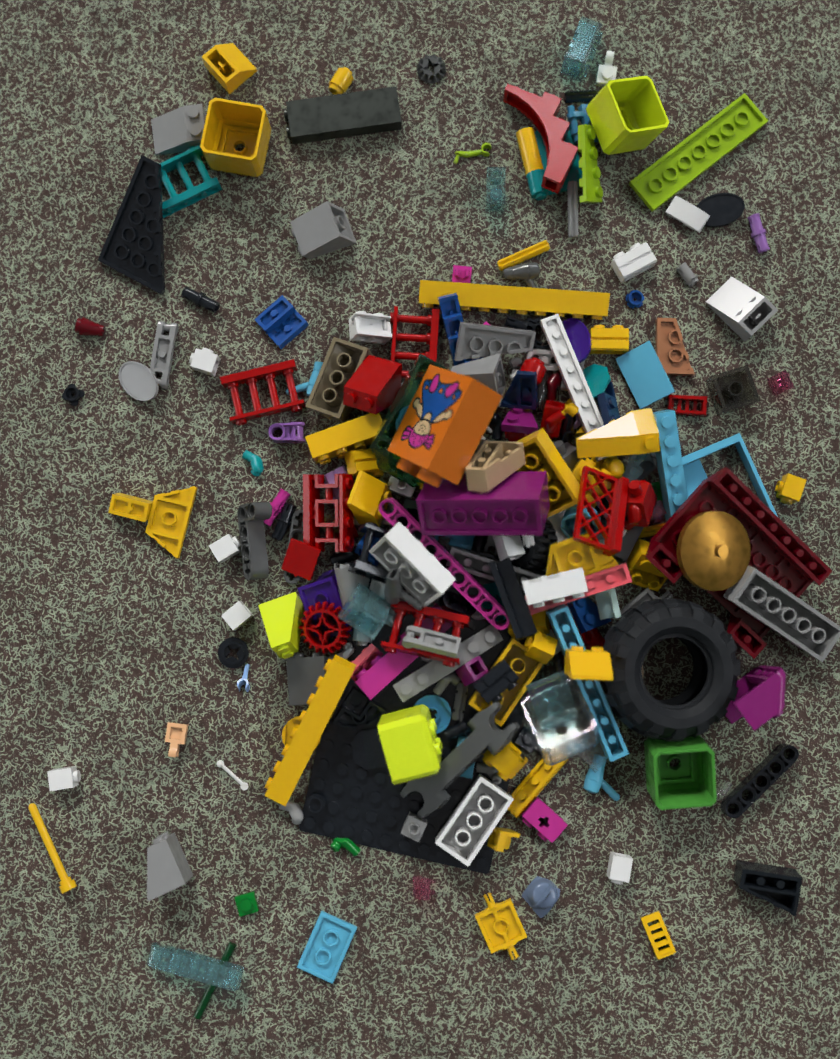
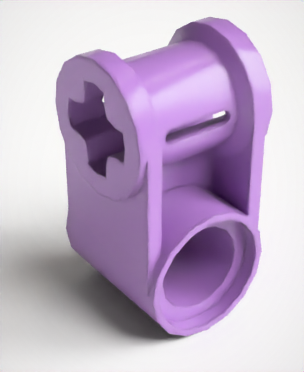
[268,422,306,443]

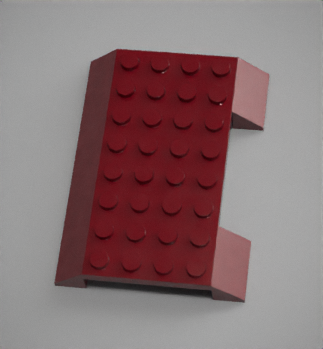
[645,467,832,659]

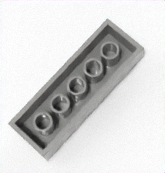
[723,565,840,662]

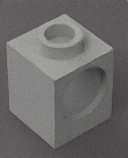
[401,811,427,842]

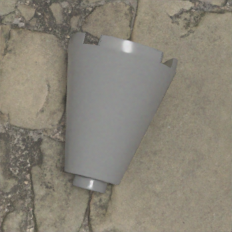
[334,562,372,615]

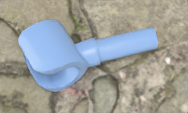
[237,664,250,692]

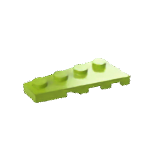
[578,124,603,204]

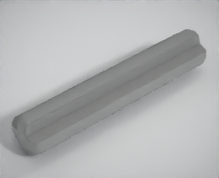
[568,181,579,238]

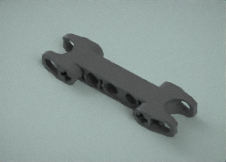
[400,702,520,820]

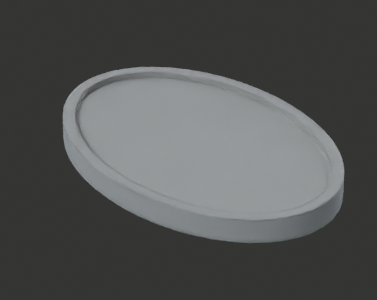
[119,361,159,401]

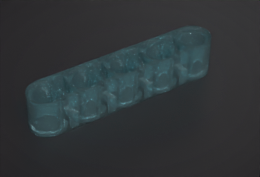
[147,943,244,991]

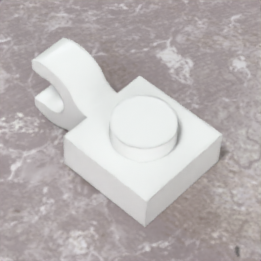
[596,51,617,86]

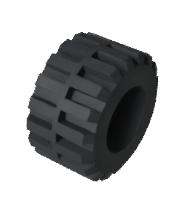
[512,522,558,570]

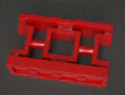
[303,474,354,552]

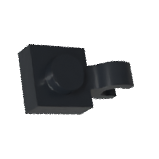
[513,726,550,757]

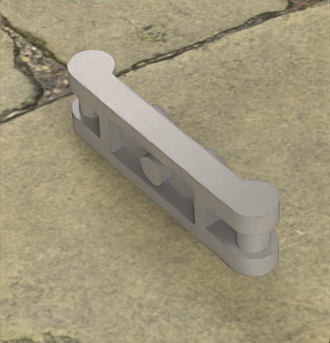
[150,321,179,389]

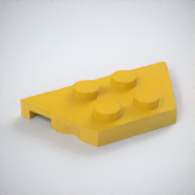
[145,486,198,558]
[545,533,618,576]

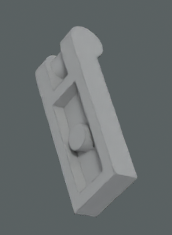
[401,625,461,658]

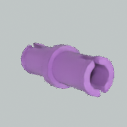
[747,213,770,254]

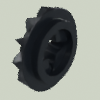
[218,637,249,668]

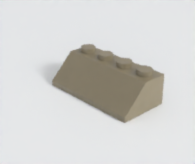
[305,337,373,423]

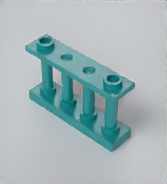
[132,144,222,218]

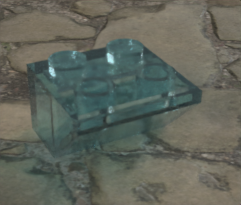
[338,583,391,640]

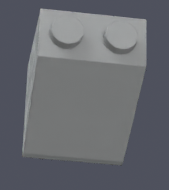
[290,201,356,259]
[451,354,507,407]
[147,831,193,902]

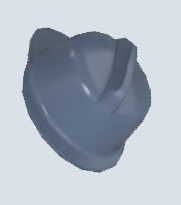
[522,876,560,918]

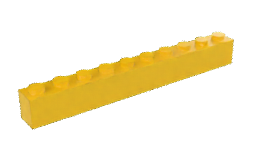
[419,280,610,320]

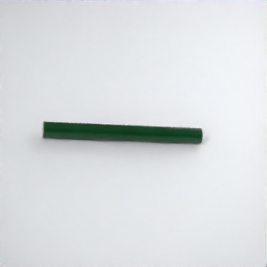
[194,942,236,1019]

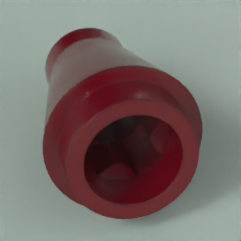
[75,317,105,337]

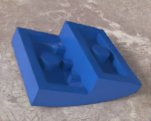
[254,295,309,349]

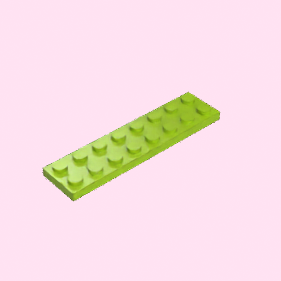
[629,93,768,212]

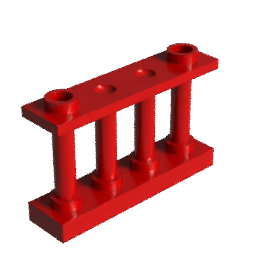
[390,306,440,379]
[220,359,306,426]
[381,601,470,668]

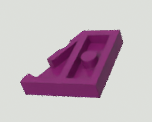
[501,408,538,434]

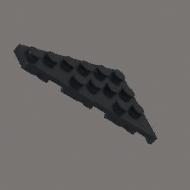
[98,155,165,295]

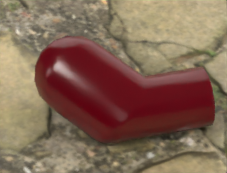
[547,373,562,400]

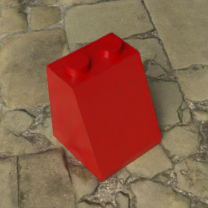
[343,355,402,414]

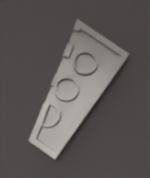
[454,322,536,361]

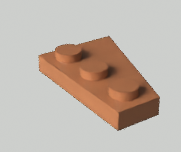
[655,318,695,376]

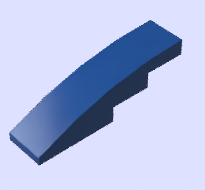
[438,293,464,366]

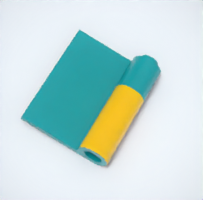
[516,125,582,201]

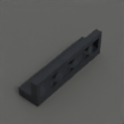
[488,558,538,640]

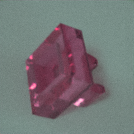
[767,370,794,396]
[413,876,435,901]

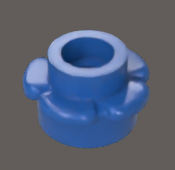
[625,290,644,308]

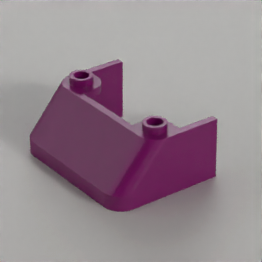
[725,665,786,731]

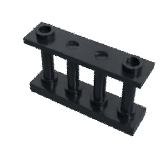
[348,522,436,591]

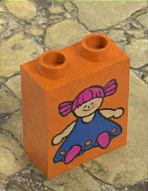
[387,365,502,488]

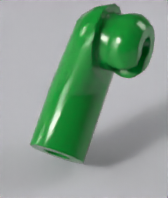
[330,837,361,857]

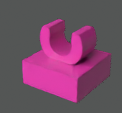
[452,265,472,283]

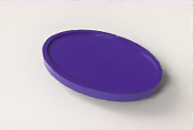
[562,318,591,363]

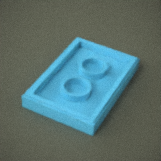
[615,341,676,409]
[297,910,357,984]

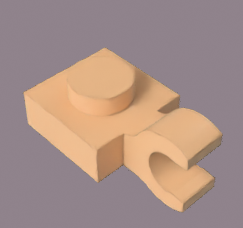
[165,722,188,758]

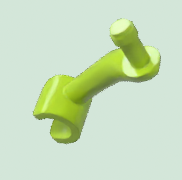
[453,143,492,164]

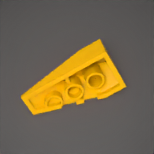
[575,408,660,458]

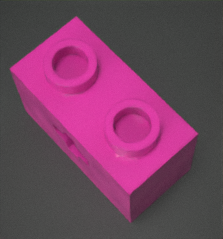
[522,797,568,843]

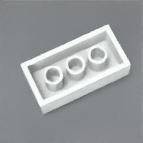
[369,522,456,608]
[435,773,514,867]

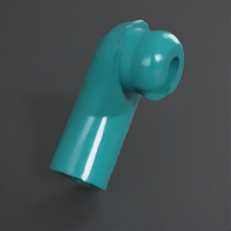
[242,450,264,477]

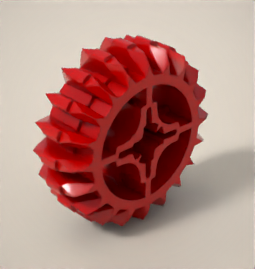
[299,601,351,654]

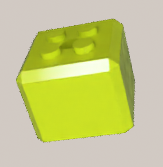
[586,76,669,155]
[377,704,443,785]

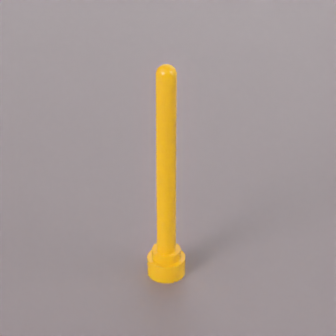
[28,803,77,894]

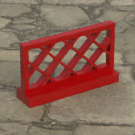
[572,466,630,557]

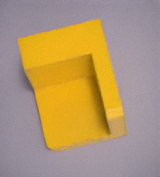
[487,827,520,852]

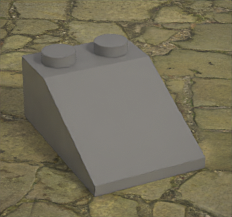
[151,104,206,155]

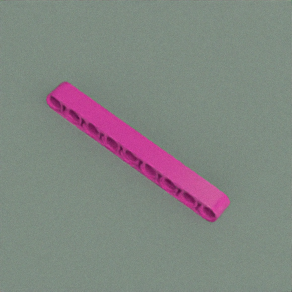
[379,498,510,630]

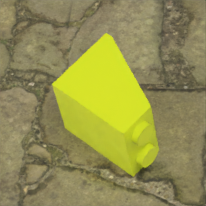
[258,592,304,659]

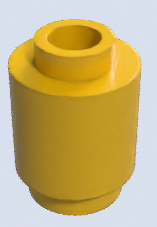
[328,67,354,95]

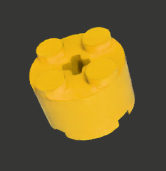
[482,741,528,781]

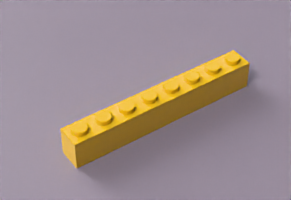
[264,654,357,806]

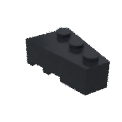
[733,860,803,917]

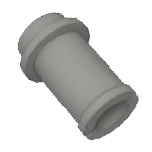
[676,262,699,287]

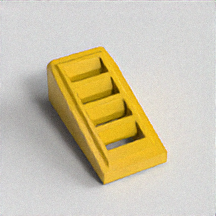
[641,911,676,959]

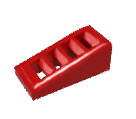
[667,395,708,417]

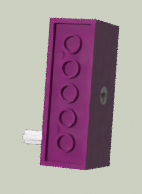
[416,471,550,548]

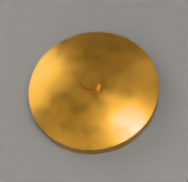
[677,511,751,591]

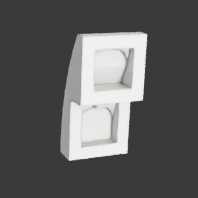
[666,196,710,233]

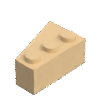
[465,441,526,493]

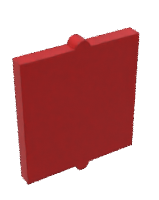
[281,538,321,581]

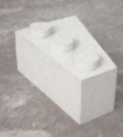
[522,568,588,608]

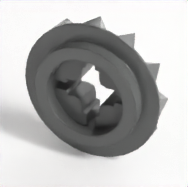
[417,54,446,84]

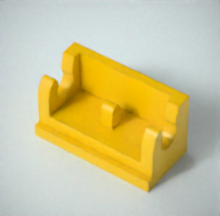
[108,493,153,522]

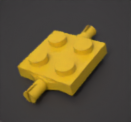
[475,892,527,960]

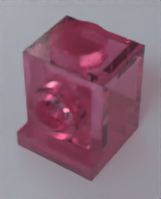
[649,500,667,526]

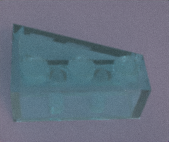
[560,16,603,82]

